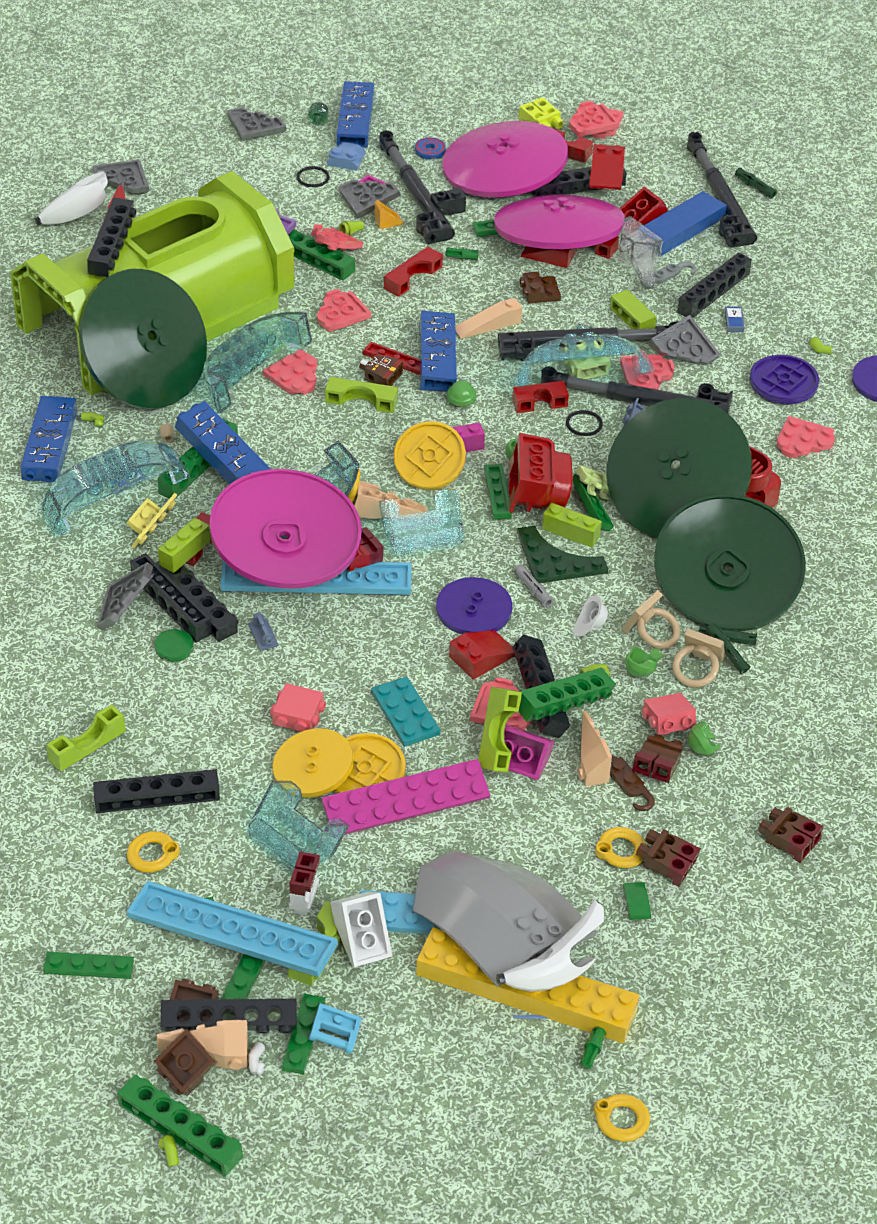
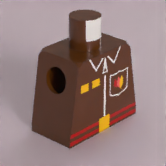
[359,354,403,386]

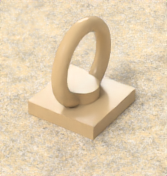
[621,590,680,649]
[672,628,725,688]

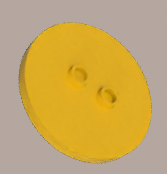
[394,421,466,490]
[273,728,354,798]
[333,733,406,794]

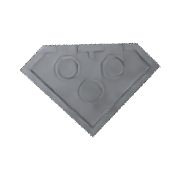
[227,107,286,140]
[93,159,149,194]
[338,180,401,218]
[649,315,721,365]
[97,562,153,630]

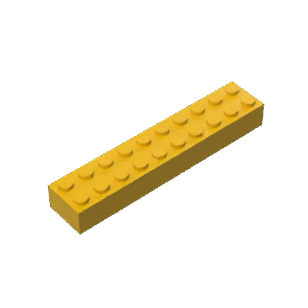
[416,927,640,1044]

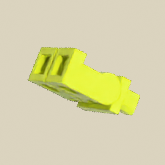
[518,97,563,129]

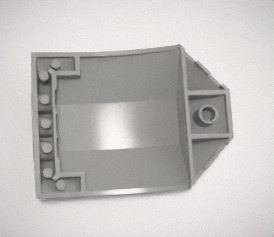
[412,851,597,987]

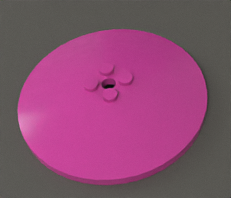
[442,121,568,197]
[494,195,625,249]
[209,469,362,589]

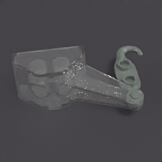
[619,216,697,289]

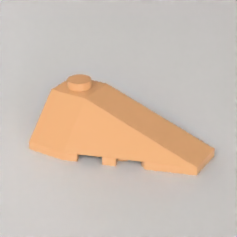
[455,298,522,339]
[353,481,428,519]
[578,711,612,787]
[157,1020,248,1070]

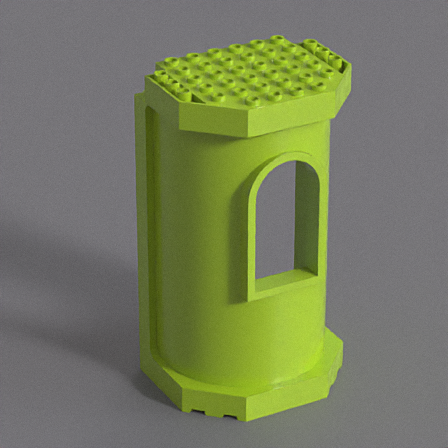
[10,171,295,396]

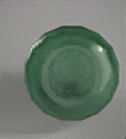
[308,102,329,125]

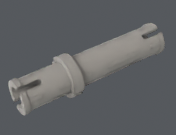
[514,564,554,608]

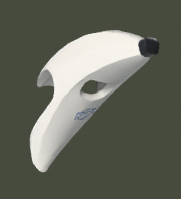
[34,171,107,226]
[496,900,604,992]

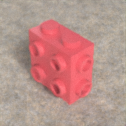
[270,683,326,732]
[641,693,696,735]

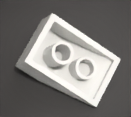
[331,892,392,967]

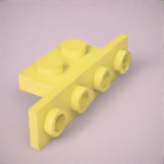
[126,493,177,548]

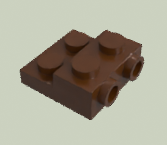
[519,272,561,304]
[170,978,219,1022]
[154,1029,217,1096]

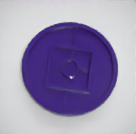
[749,355,819,404]
[852,355,877,402]
[436,577,512,634]

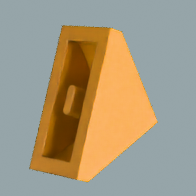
[375,200,403,229]

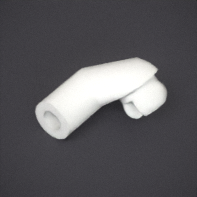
[248,1042,265,1075]

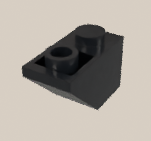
[430,188,466,215]

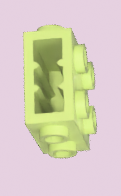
[562,341,611,379]

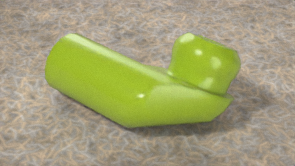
[809,337,832,355]
[81,412,105,427]
[580,664,610,675]
[158,1135,180,1167]

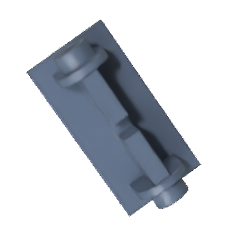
[622,398,645,427]
[248,613,279,651]

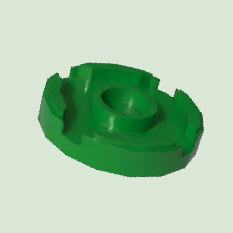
[155,629,194,662]

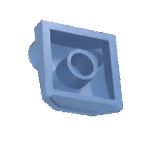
[327,142,366,171]

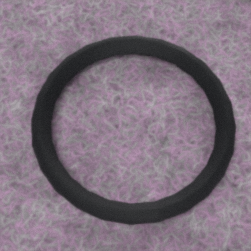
[296,166,330,187]
[566,410,603,436]

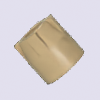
[159,423,175,443]

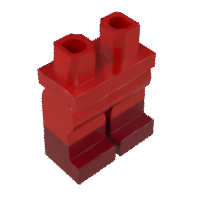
[347,527,384,572]

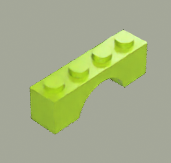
[325,377,398,413]
[478,686,522,772]
[46,704,126,772]
[288,901,341,986]

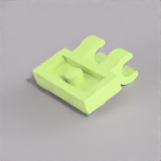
[576,465,609,500]

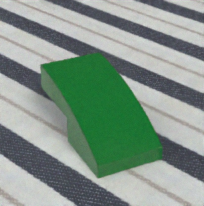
[623,882,651,920]

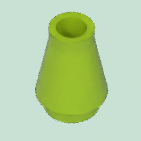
[339,220,364,235]

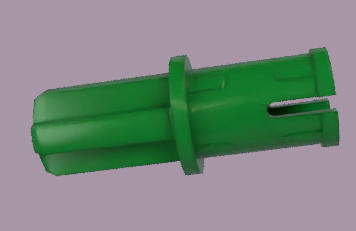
[445,247,479,261]
[580,1027,606,1069]

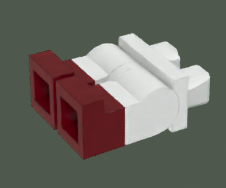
[289,851,320,915]

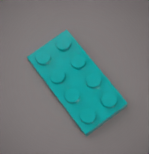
[371,676,441,747]

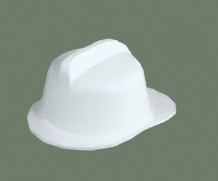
[574,595,608,636]

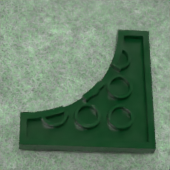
[517,526,608,583]

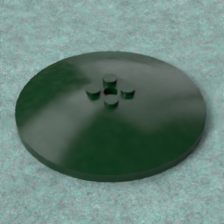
[79,269,207,409]
[606,398,752,538]
[654,494,806,631]

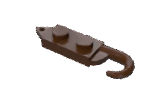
[610,755,655,811]

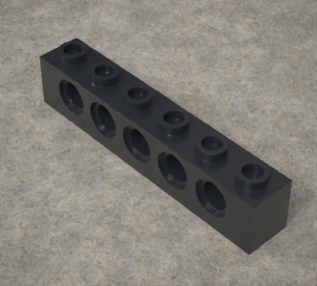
[531,167,627,197]
[87,197,136,277]
[677,252,752,318]
[130,553,212,643]
[156,561,239,642]
[512,634,570,738]
[93,769,220,814]
[160,998,297,1034]

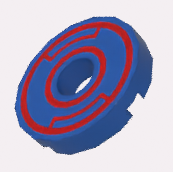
[415,137,446,160]

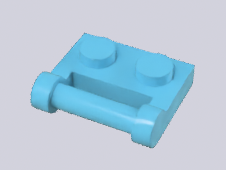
[308,1003,362,1054]

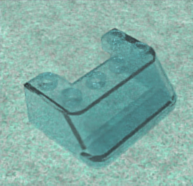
[379,488,465,556]
[247,781,349,872]

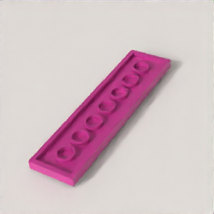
[321,759,491,838]

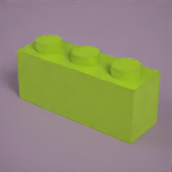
[610,289,657,329]
[542,503,602,548]
[158,518,210,573]

